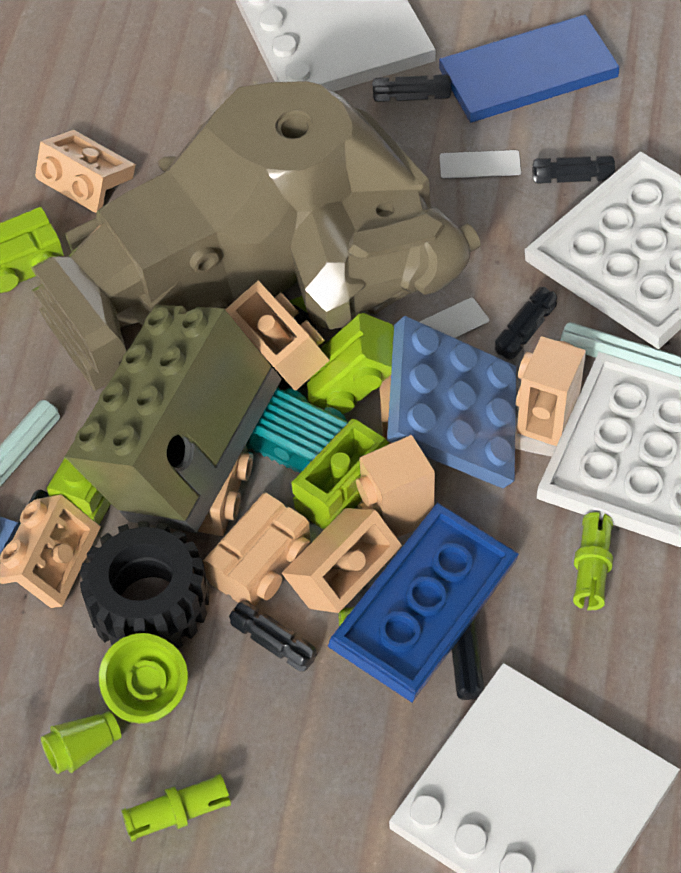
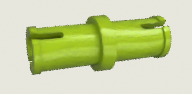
[573,512,614,611]
[121,774,231,842]

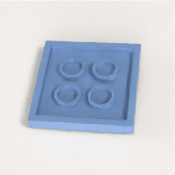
[387,316,516,488]

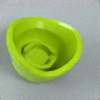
[99,633,188,724]

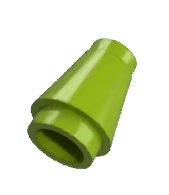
[41,711,121,774]

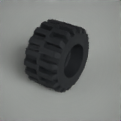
[80,521,209,649]

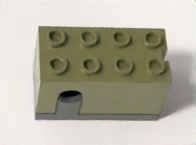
[65,305,281,533]

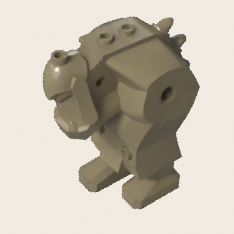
[31,81,481,391]

